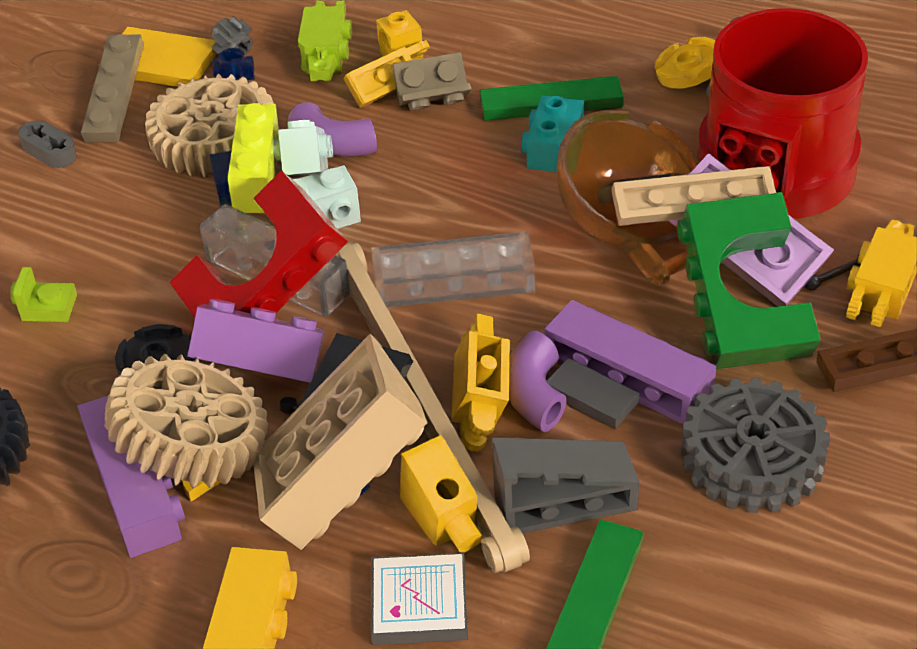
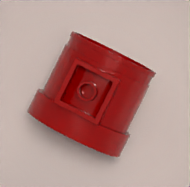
[696,8,868,219]

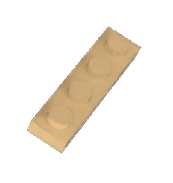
[611,166,776,226]

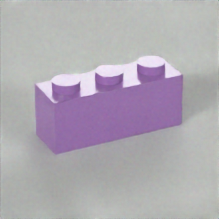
[187,299,325,383]

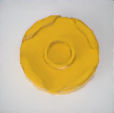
[655,37,715,89]

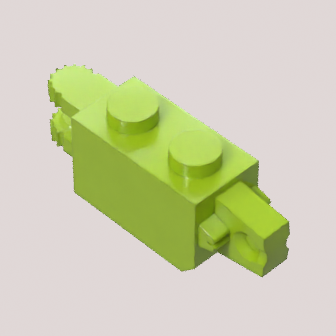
[298,1,352,81]

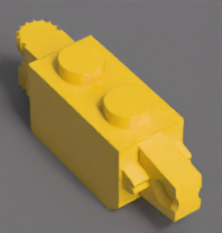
[846,220,917,327]
[451,313,510,452]

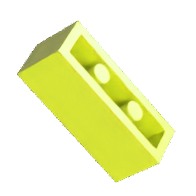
[228,103,279,213]

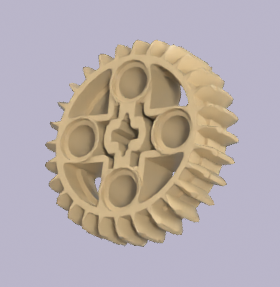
[145,74,274,178]
[104,354,268,488]

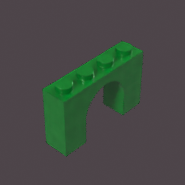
[677,192,821,369]

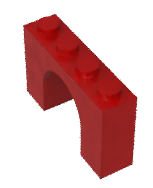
[169,170,348,318]

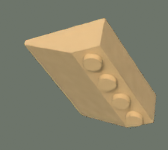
[253,334,427,550]

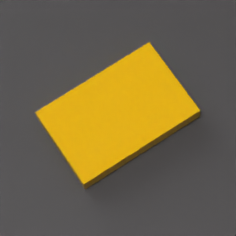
[98,27,217,87]

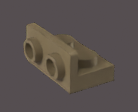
[392,52,471,111]

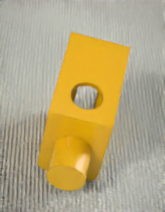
[400,435,483,552]

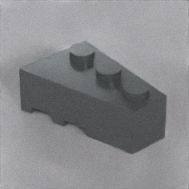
[492,438,639,533]

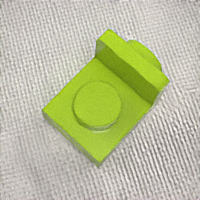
[11,267,77,322]

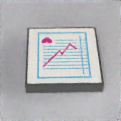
[371,553,468,645]

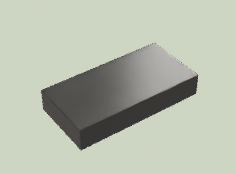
[547,358,639,429]

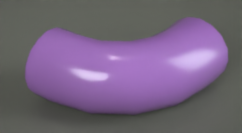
[288,103,377,157]
[509,331,567,432]

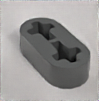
[18,120,77,168]

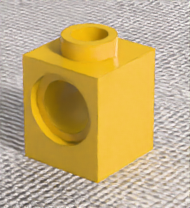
[376,10,423,60]

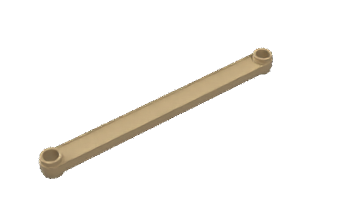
[328,243,530,574]

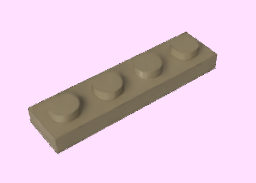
[81,34,144,143]

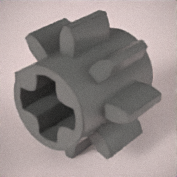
[212,16,253,60]

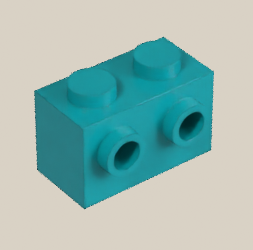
[521,96,584,174]

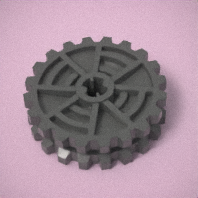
[681,378,830,513]

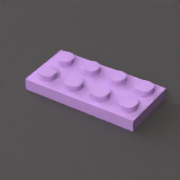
[668,153,834,306]

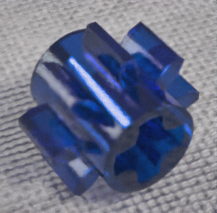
[212,48,255,83]

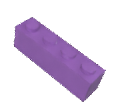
[545,300,716,425]
[77,396,185,558]

